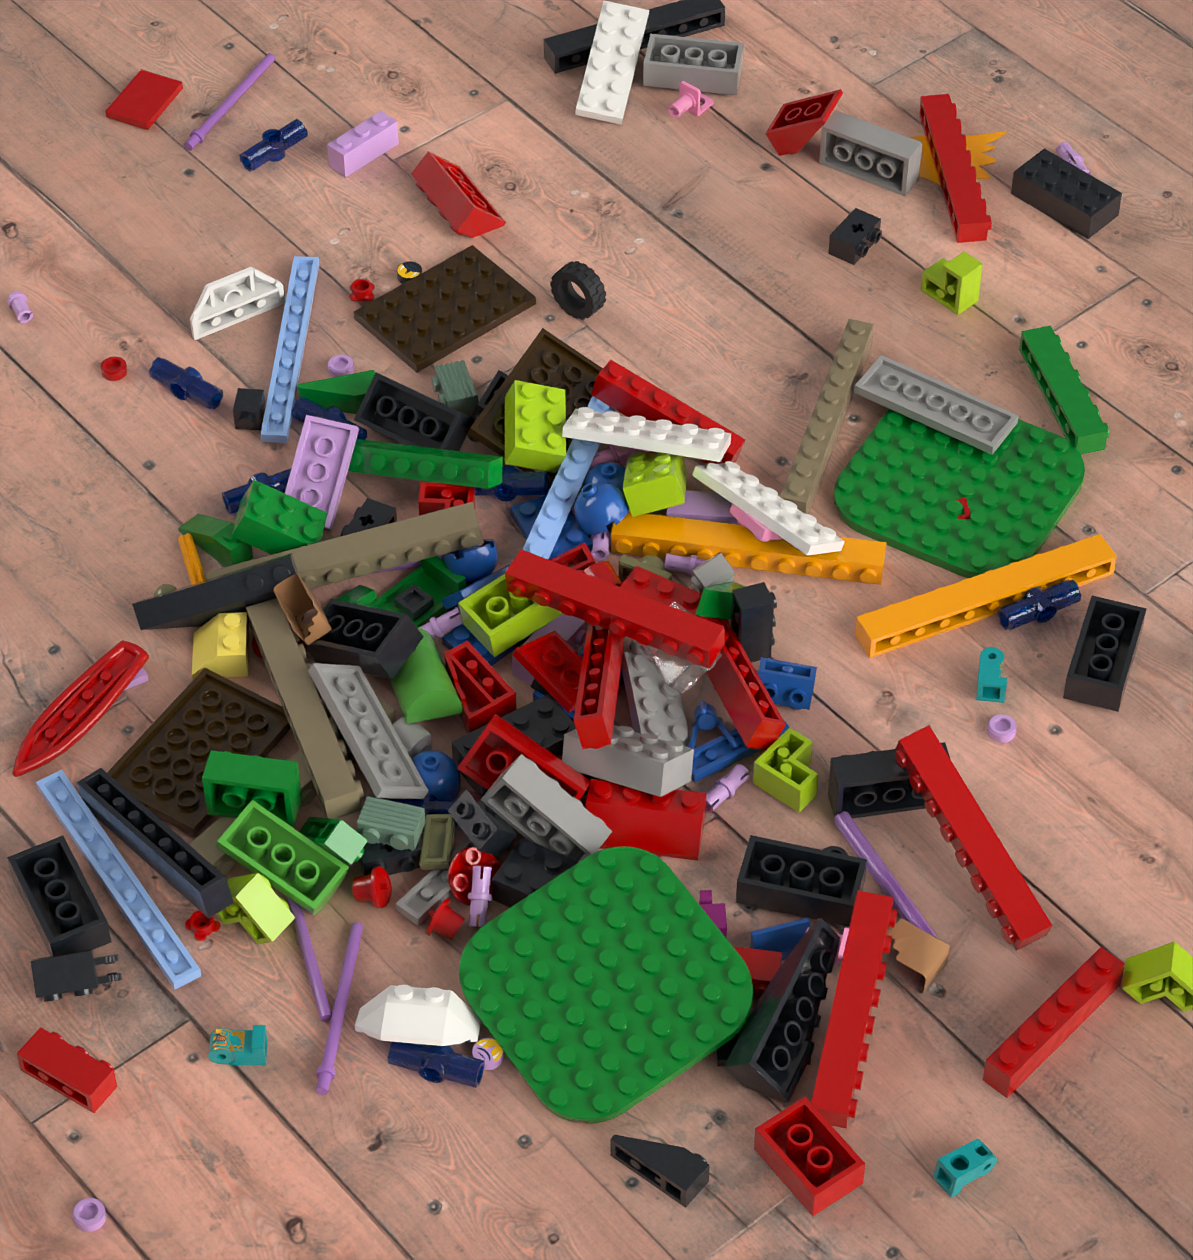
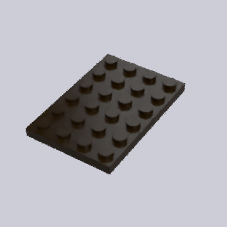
[354,245,536,373]
[467,328,603,489]
[107,668,291,836]

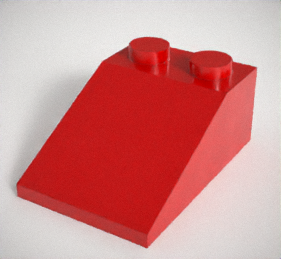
[765,89,843,156]

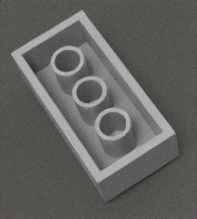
[643,34,744,95]
[819,110,922,196]
[562,726,694,797]
[481,754,612,862]

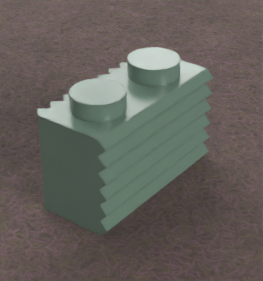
[431,360,479,414]
[357,796,426,851]

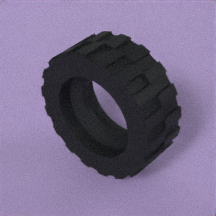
[550,261,606,320]

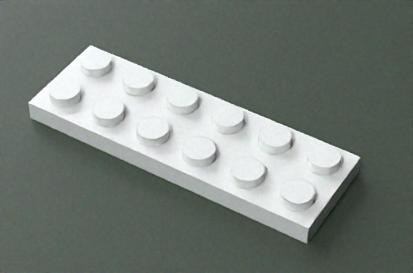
[575,0,649,125]
[562,407,731,462]
[692,461,845,555]

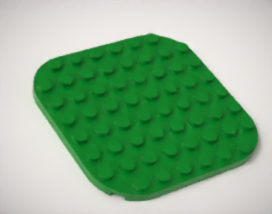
[834,409,1085,578]
[459,847,753,1124]

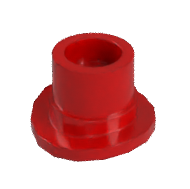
[352,866,392,908]
[425,898,465,940]

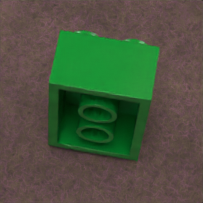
[231,480,328,555]
[202,750,302,826]

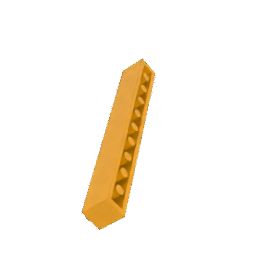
[611,511,886,585]
[855,534,1117,658]

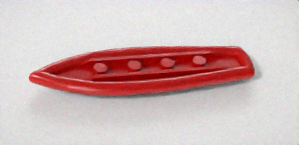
[12,640,149,777]

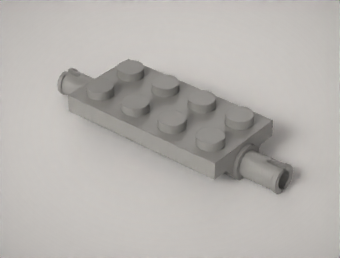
[621,640,690,747]

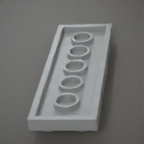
[854,355,1019,454]
[308,663,428,799]

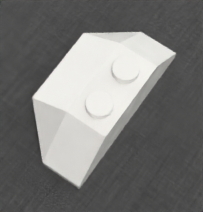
[190,267,285,340]
[355,985,482,1046]

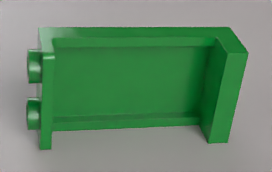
[356,556,466,628]

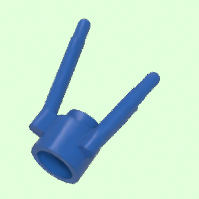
[688,700,738,749]

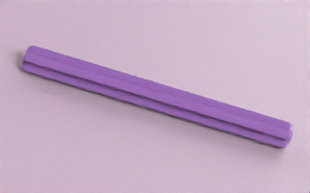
[834,811,936,937]

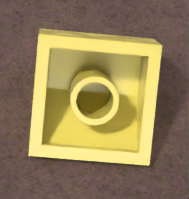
[192,612,250,679]

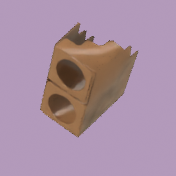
[274,574,332,645]
[883,918,950,994]

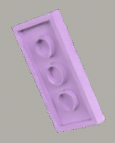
[285,415,359,531]

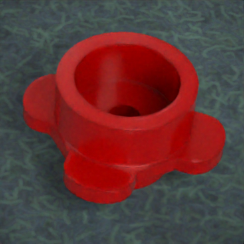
[349,279,375,302]
[185,910,221,941]

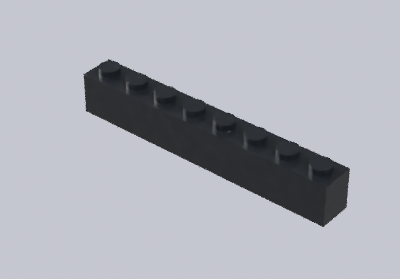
[543,0,725,74]
[76,768,234,918]

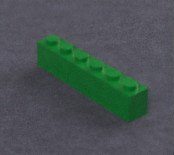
[1019,325,1110,455]
[348,439,503,489]

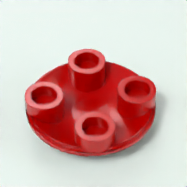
[448,846,502,906]

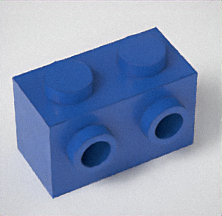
[758,657,817,710]

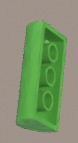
[389,627,463,724]
[216,800,349,915]

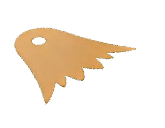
[909,131,1008,185]

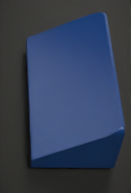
[750,918,811,961]

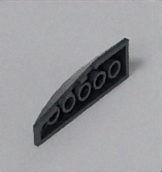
[132,553,299,630]
[724,918,840,1103]

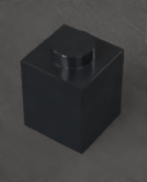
[233,388,266,430]

